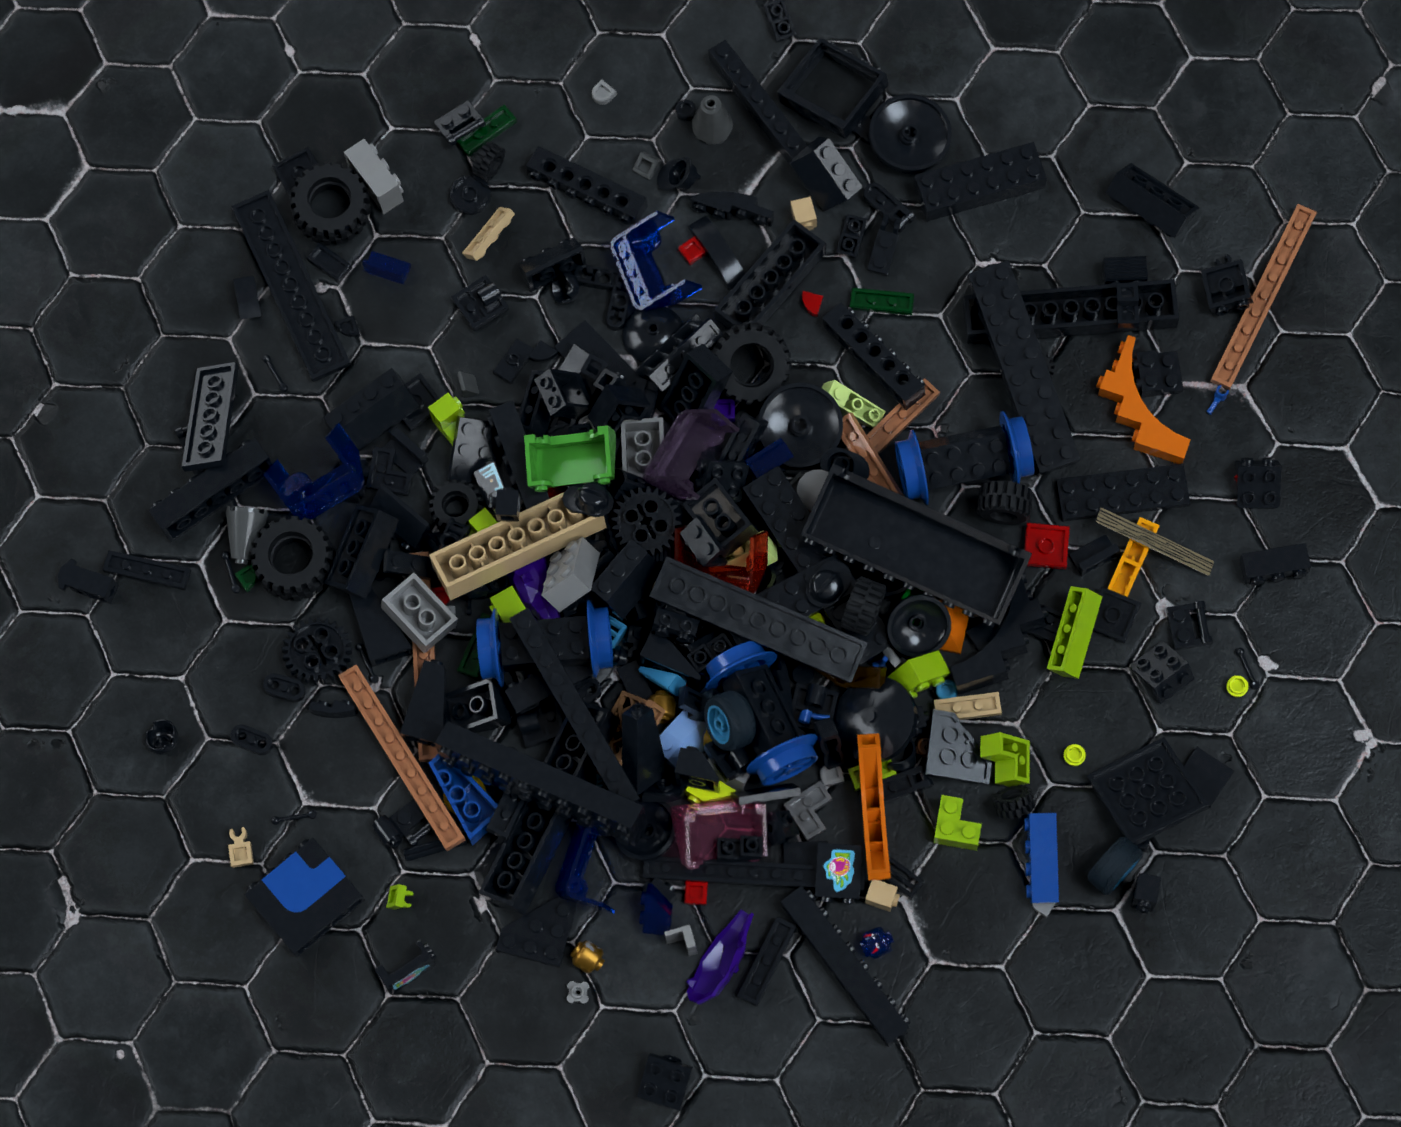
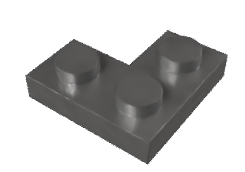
[784,781,832,842]

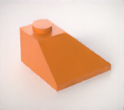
[939,600,969,655]

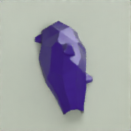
[507,557,561,620]
[687,910,754,1005]

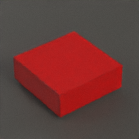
[678,236,707,265]
[684,881,708,905]

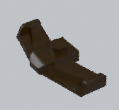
[812,666,887,689]

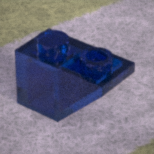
[639,883,673,935]

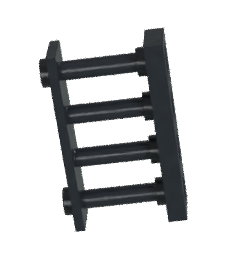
[635,314,723,392]

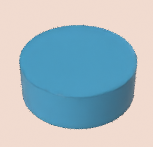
[936,680,958,699]

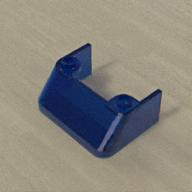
[610,211,703,311]
[263,423,364,520]
[555,823,615,914]

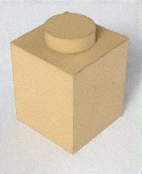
[790,196,817,231]
[865,880,900,912]

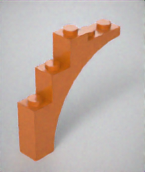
[1096,335,1191,464]
[857,733,891,880]

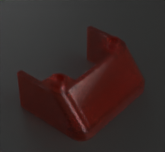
[674,523,768,594]

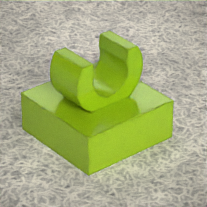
[386,884,413,910]

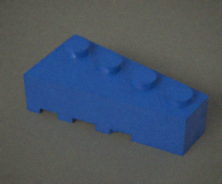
[428,754,497,846]
[1024,813,1059,903]

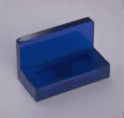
[362,251,411,285]
[745,438,794,478]

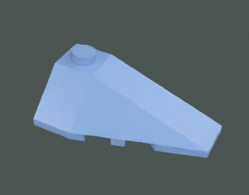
[660,687,706,770]

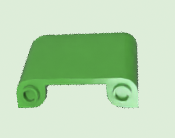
[524,425,616,492]

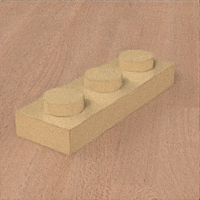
[462,207,515,261]
[934,692,1002,720]

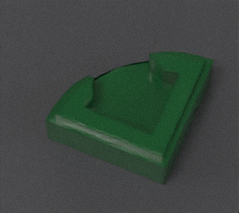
[235,564,257,592]

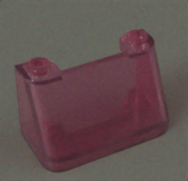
[671,799,768,869]

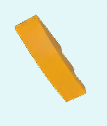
[1107,517,1160,597]

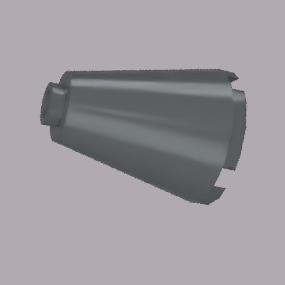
[692,95,733,145]
[226,506,269,565]

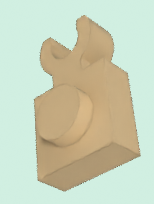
[228,827,254,868]

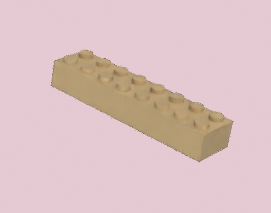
[429,483,607,600]

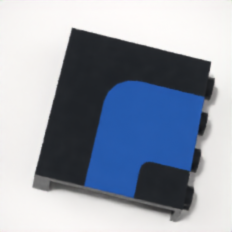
[245,837,365,957]

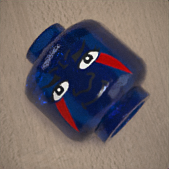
[860,926,894,959]

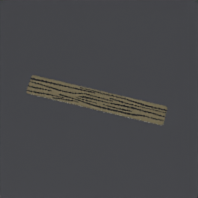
[1096,508,1214,576]

